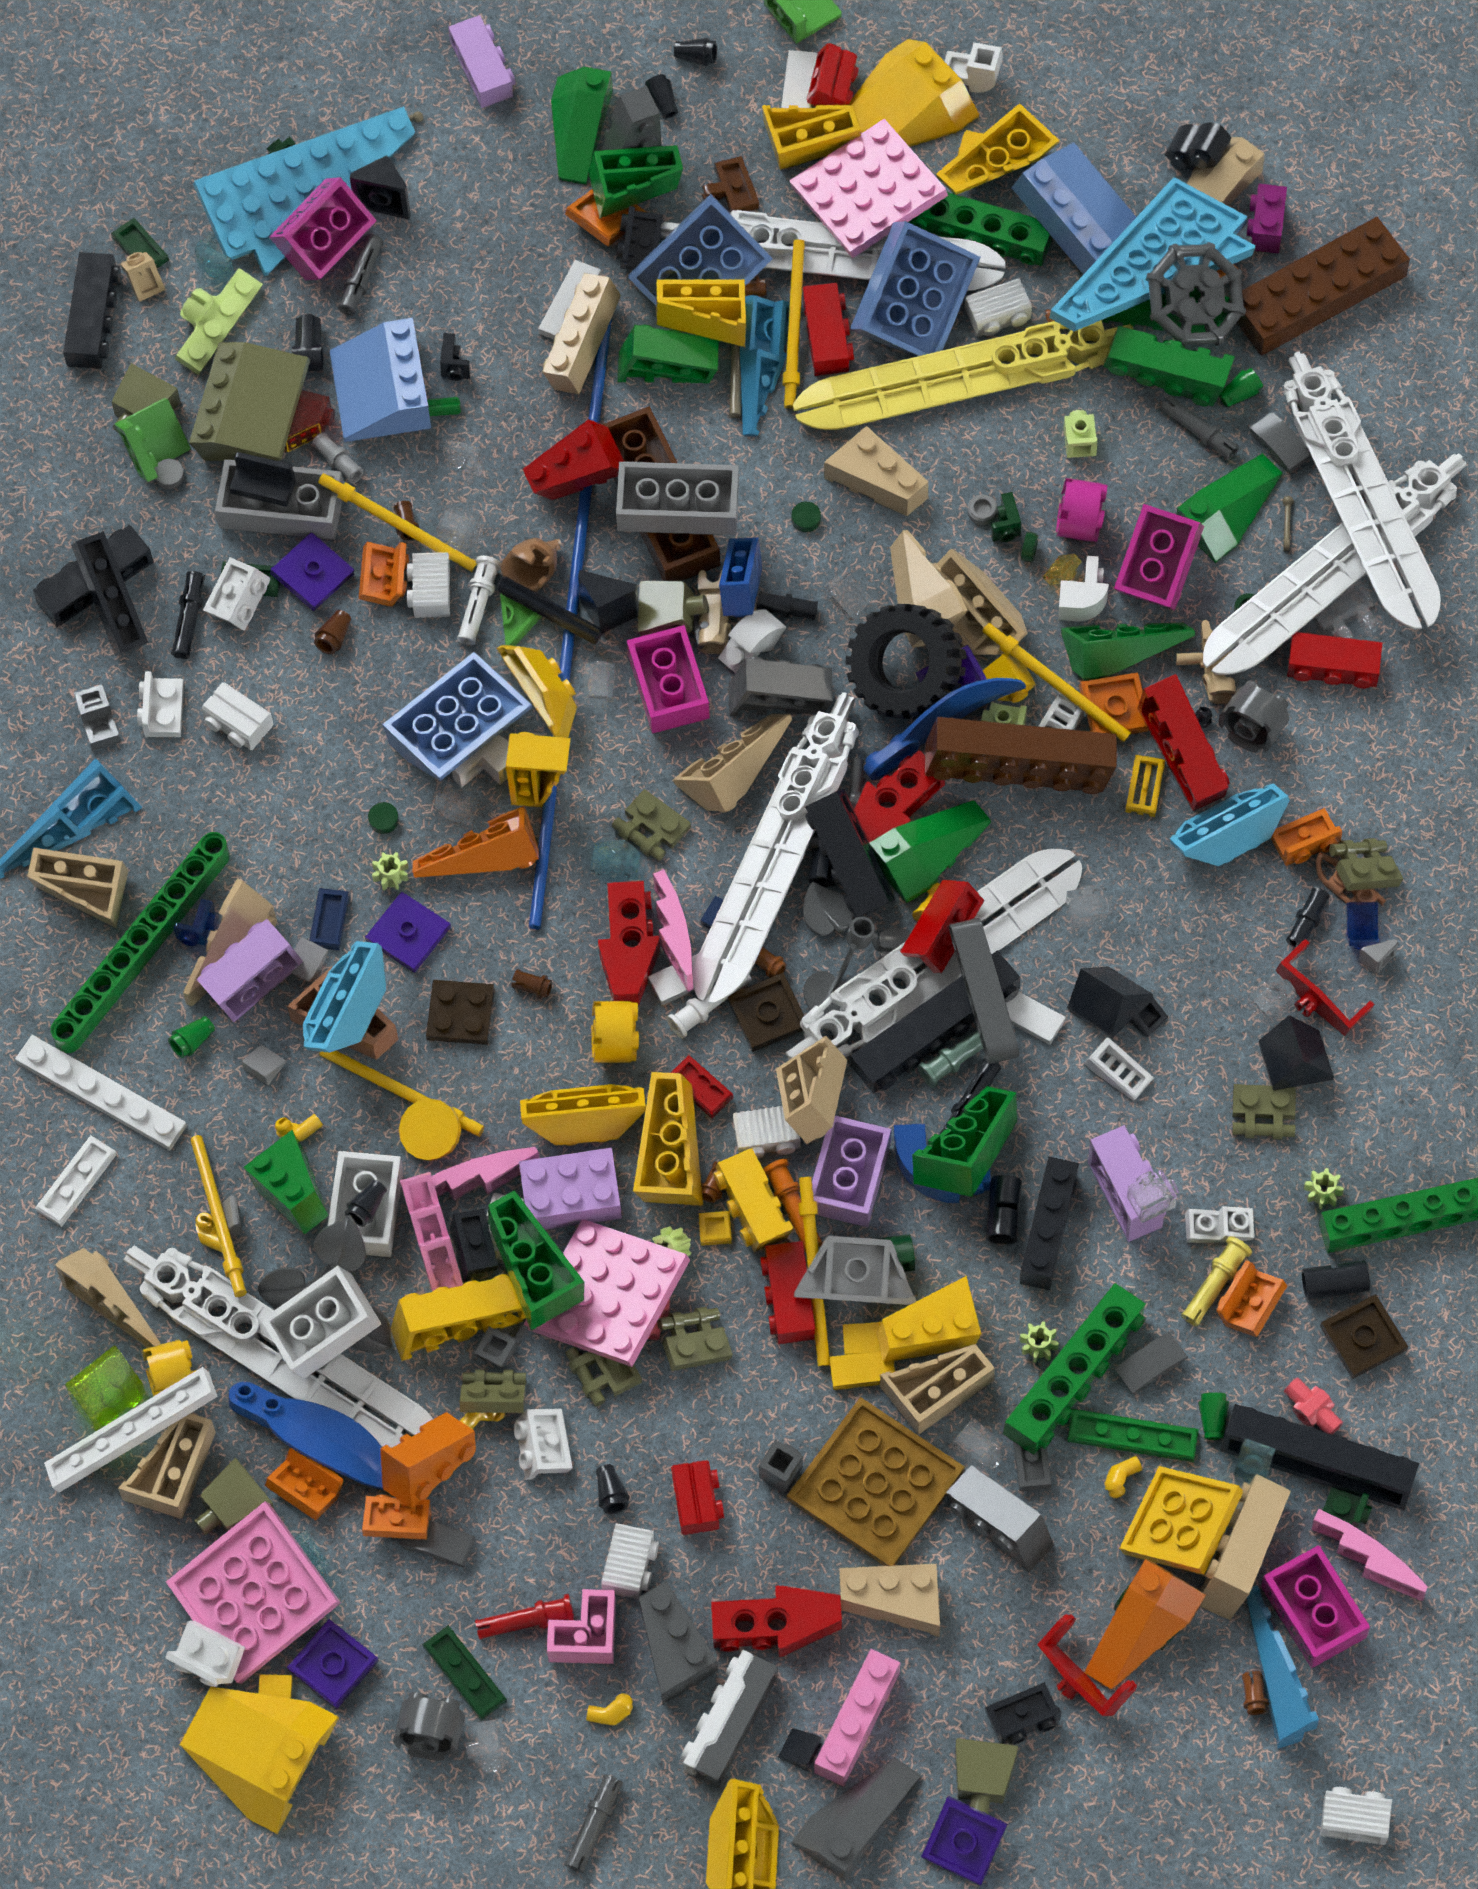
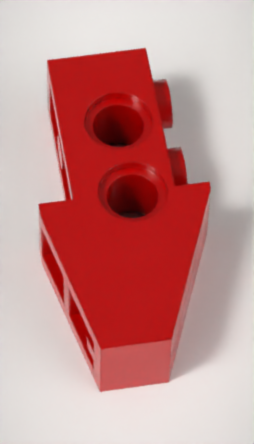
[854,750,945,843]
[598,881,660,1005]
[711,1585,842,1657]

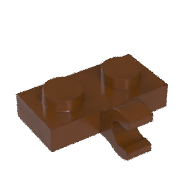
[702,156,759,213]

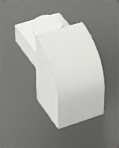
[945,43,1003,93]
[1058,556,1109,621]
[718,609,787,673]
[452,735,509,788]

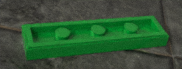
[1067,1409,1199,1462]

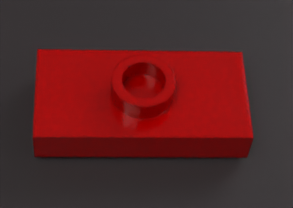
[670,1055,734,1119]

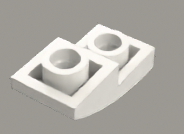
[1185,1206,1254,1243]

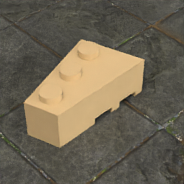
[839,1564,940,1637]

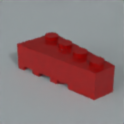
[1137,674,1230,811]

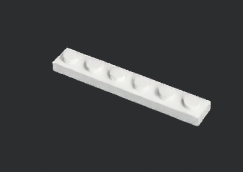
[15,1035,187,1151]
[44,1367,218,1492]

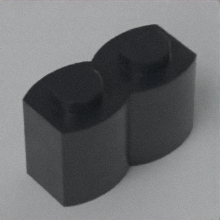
[1164,122,1232,170]

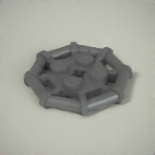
[1146,242,1246,347]

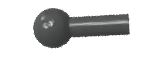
[847,758,863,809]

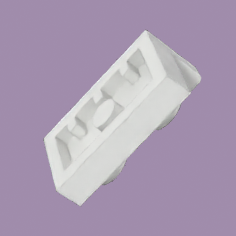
[203,557,270,630]
[137,671,184,737]
[514,1409,572,1480]
[165,1621,245,1687]

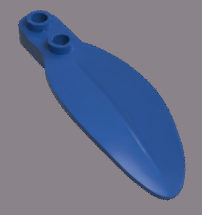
[864,678,1026,781]
[229,1382,384,1490]

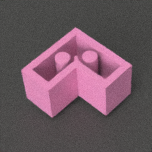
[547,1589,616,1664]

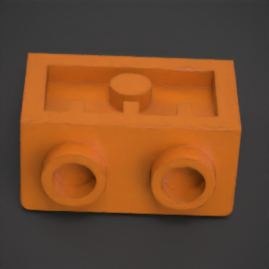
[362,1494,432,1540]

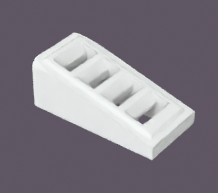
[1038,693,1085,730]
[1084,1037,1154,1101]

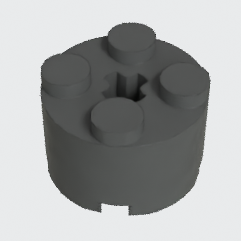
[1218,681,1289,753]
[393,1692,465,1761]

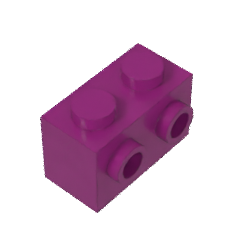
[1246,183,1287,254]

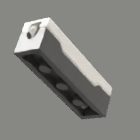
[681,1650,778,1788]

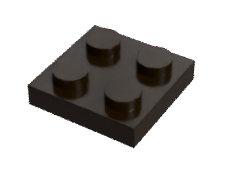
[727,973,804,1052]
[426,980,494,1045]
[1320,1294,1408,1379]

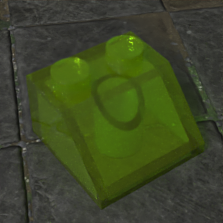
[65,1345,146,1431]

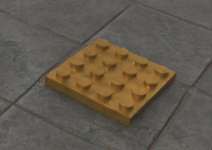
[786,1397,965,1566]

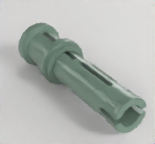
[917,1030,983,1088]

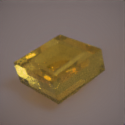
[1043,553,1082,585]

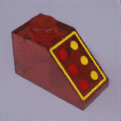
[284,390,335,453]

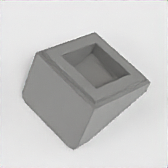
[291,937,329,982]
[1359,939,1398,974]
[242,1044,286,1085]
[222,1195,242,1237]

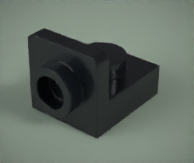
[440,333,471,381]

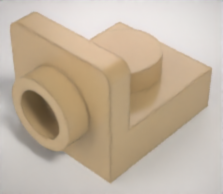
[120,252,165,302]

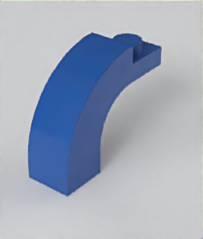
[894,1124,991,1203]

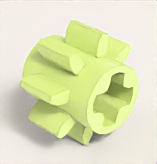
[372,852,409,891]
[1304,1168,1344,1209]
[652,1226,691,1256]
[1020,1321,1059,1363]

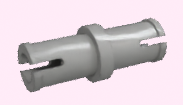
[312,433,364,483]

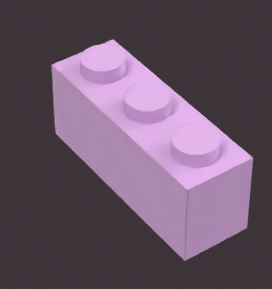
[448,15,516,108]

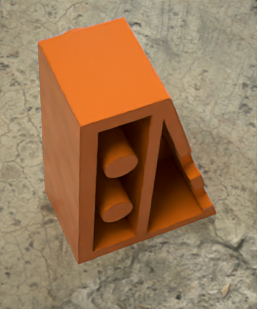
[380,1412,476,1508]

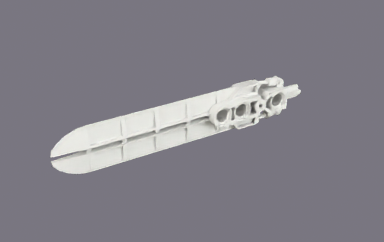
[660,210,1006,291]
[1284,351,1441,630]
[1203,453,1467,675]
[693,692,859,1004]
[785,849,1082,1060]
[123,1245,433,1448]

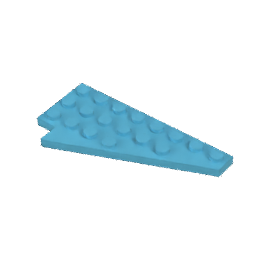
[193,107,415,276]
[1049,177,1256,331]

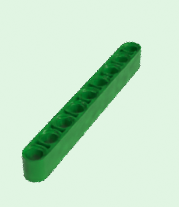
[50,832,230,1053]

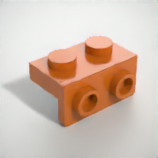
[358,542,409,607]
[1271,808,1342,866]
[1216,1260,1287,1337]
[265,1448,343,1521]

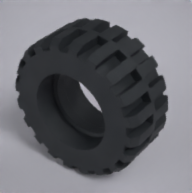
[845,604,966,719]

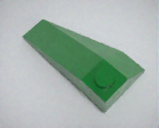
[551,66,613,185]
[1177,453,1283,563]
[1061,622,1195,681]
[870,800,991,903]

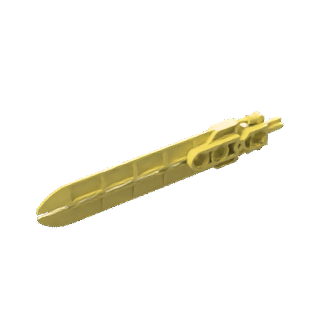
[793,320,1133,430]

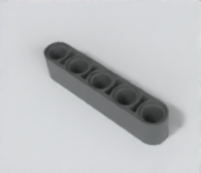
[949,918,1019,1064]

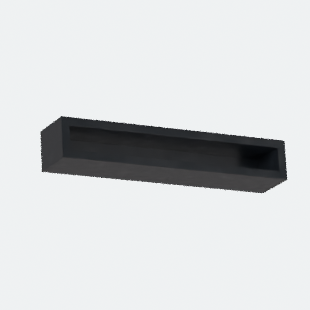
[851,950,1020,1094]
[1220,1404,1419,1511]

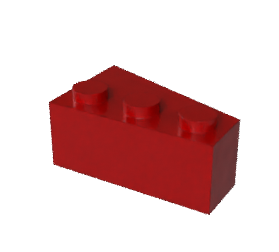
[522,419,624,500]

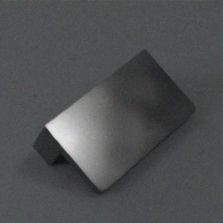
[229,452,296,507]
[450,1209,498,1284]

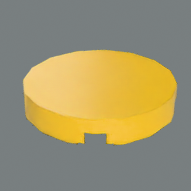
[399,1098,461,1161]

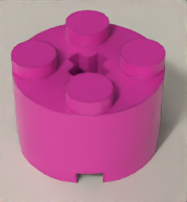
[1056,478,1107,542]

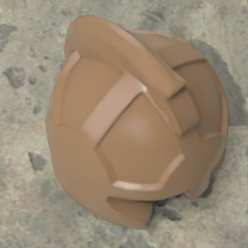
[501,538,562,592]

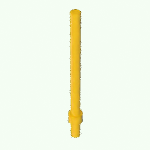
[782,239,805,409]
[318,473,476,572]
[982,623,1131,742]
[319,1050,485,1137]
[190,1135,247,1297]
[798,1177,830,1366]

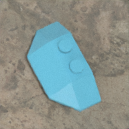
[1170,783,1290,866]
[303,941,386,1053]

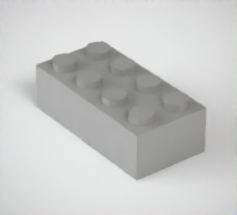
[215,459,343,540]
[616,462,739,535]

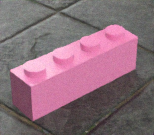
[814,1649,900,1787]

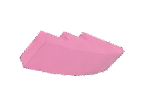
[653,869,693,992]
[432,1147,540,1201]
[400,1172,463,1291]
[1311,1509,1428,1601]

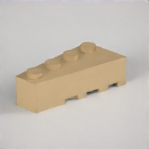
[1200,1474,1291,1620]

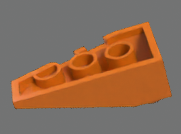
[412,806,539,878]
[1084,1559,1207,1690]

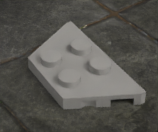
[794,1236,916,1305]

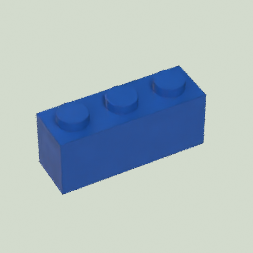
[719,537,763,617]

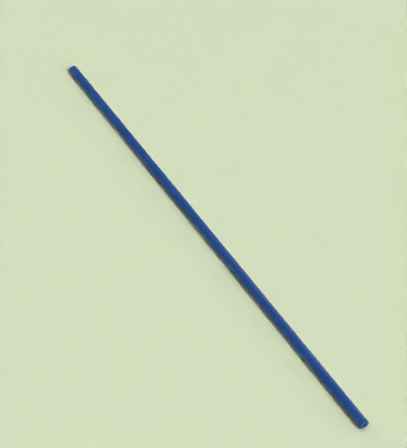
[529,319,612,930]

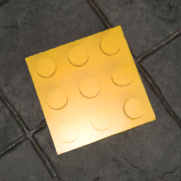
[1119,1466,1244,1575]

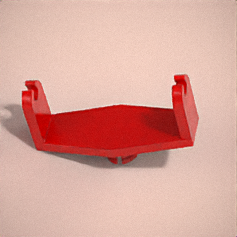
[1275,939,1375,1036]
[1037,1614,1137,1716]

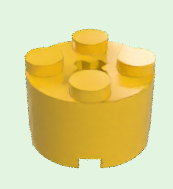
[591,1001,639,1063]
[142,1339,197,1397]

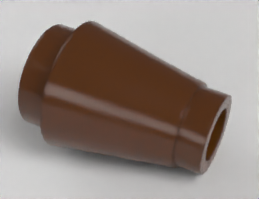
[314,610,351,654]

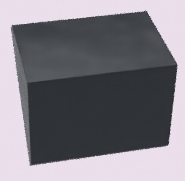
[349,155,411,220]
[578,570,639,634]
[1067,966,1153,1038]
[1259,1015,1334,1090]

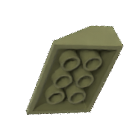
[189,342,310,461]

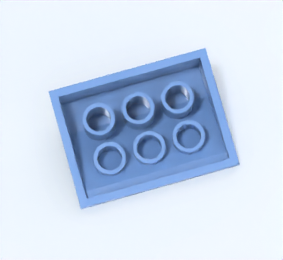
[1012,143,1136,275]
[628,194,773,335]
[850,221,981,357]
[330,318,431,442]
[382,652,532,781]

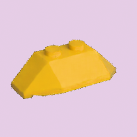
[497,645,577,738]
[520,1084,646,1146]
[706,1779,779,1889]

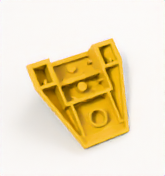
[849,39,979,147]
[180,1686,340,1834]

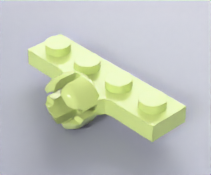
[175,268,263,375]

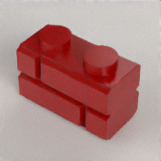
[806,43,859,106]
[671,1460,725,1535]

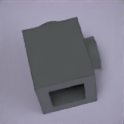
[759,1440,803,1493]

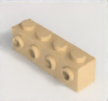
[542,273,621,394]

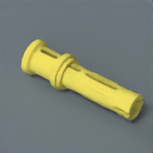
[1181,1236,1252,1327]

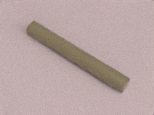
[729,344,741,418]

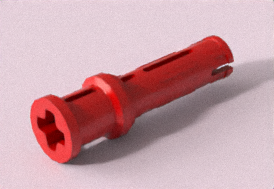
[475,1594,575,1640]

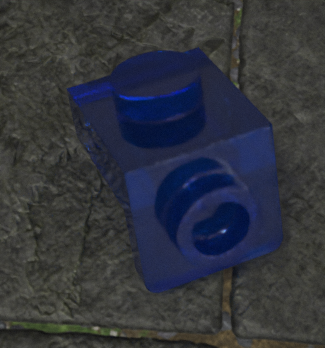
[174,899,219,946]
[1346,902,1380,950]

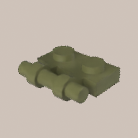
[612,789,691,861]
[1329,838,1404,891]
[1232,1084,1296,1140]
[657,1307,733,1371]
[565,1347,642,1407]
[459,1369,526,1413]

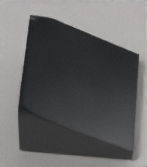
[1129,997,1168,1037]
[778,1728,822,1771]

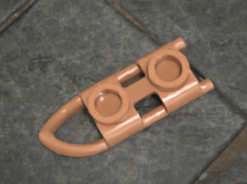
[1316,853,1386,921]

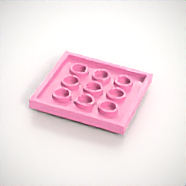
[789,119,948,258]
[524,1220,690,1367]
[166,1501,341,1684]

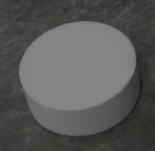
[155,459,184,489]
[968,495,997,525]

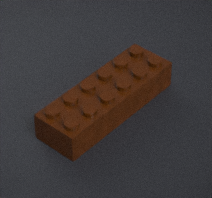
[1236,216,1410,356]
[602,406,721,581]
[925,717,1117,794]

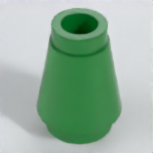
[1219,368,1263,408]
[168,1016,215,1058]
[1198,1392,1230,1440]

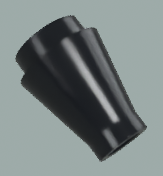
[674,37,717,66]
[645,74,678,119]
[345,1180,387,1227]
[596,1464,630,1514]

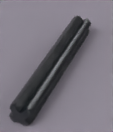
[497,576,602,644]

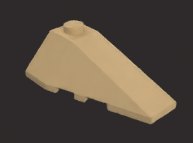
[1187,137,1265,206]
[890,530,968,648]
[673,714,792,813]
[183,878,277,1007]
[55,1248,161,1348]

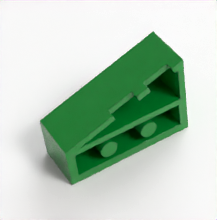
[588,145,683,218]
[617,324,719,383]
[243,1130,329,1235]

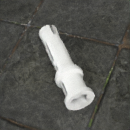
[457,556,502,645]
[666,975,752,1039]

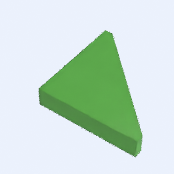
[500,593,542,646]

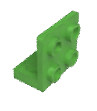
[764,0,842,43]
[115,398,191,482]

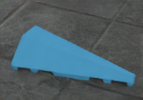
[740,295,803,436]
[0,758,142,879]
[1246,1585,1319,1749]

